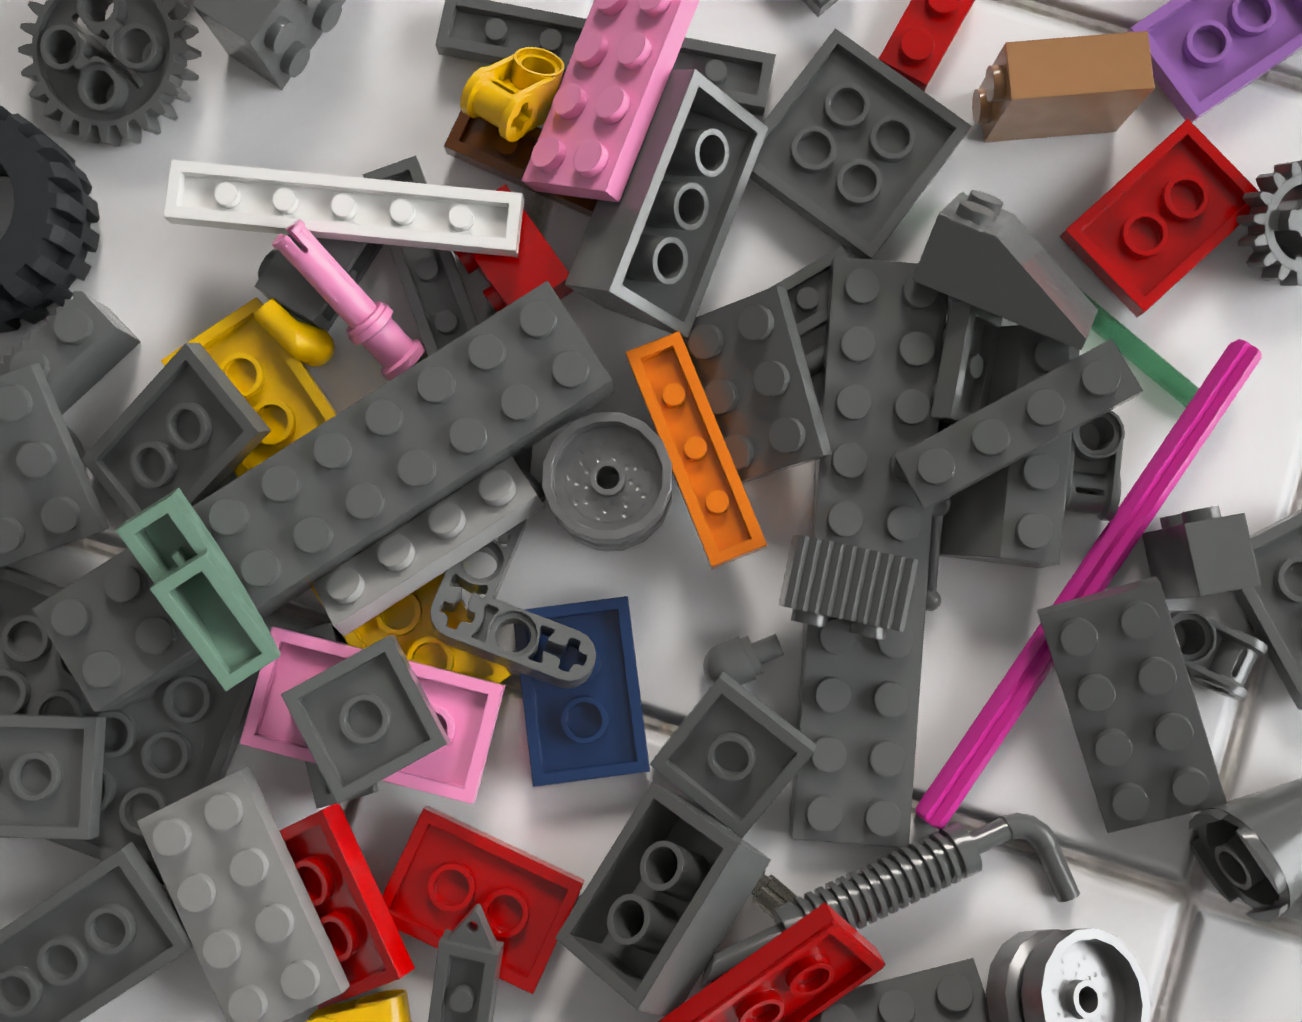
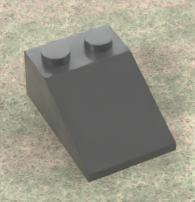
[912,190,1098,350]

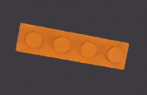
[625,331,767,570]

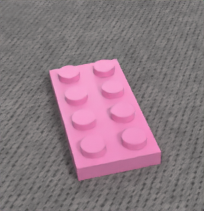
[521,0,699,202]
[240,627,505,804]

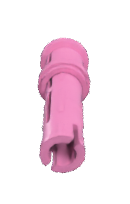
[272,219,425,380]

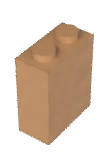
[972,31,1155,143]

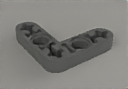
[430,519,596,689]

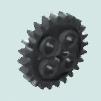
[18,0,202,147]

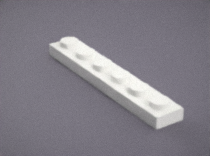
[163,159,524,257]

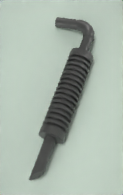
[701,813,1080,988]

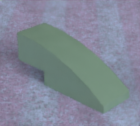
[116,488,281,691]

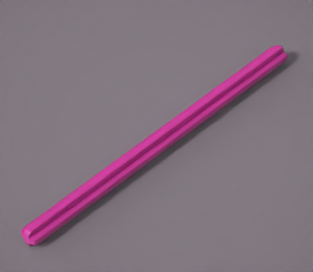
[915,339,1262,829]

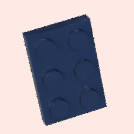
[514,596,650,787]

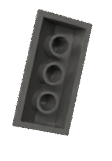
[565,69,768,338]
[940,325,1080,568]

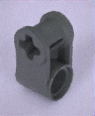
[1064,410,1125,521]
[1169,611,1268,701]

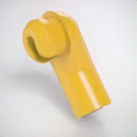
[254,298,335,367]

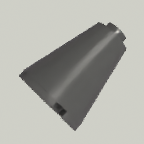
[1189,778,1302,923]

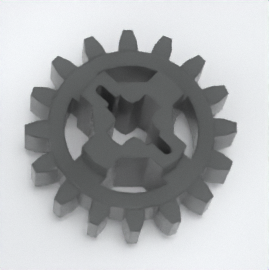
[1236,160,1302,286]

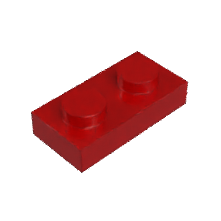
[878,0,975,91]

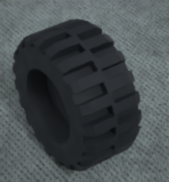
[0,106,100,333]

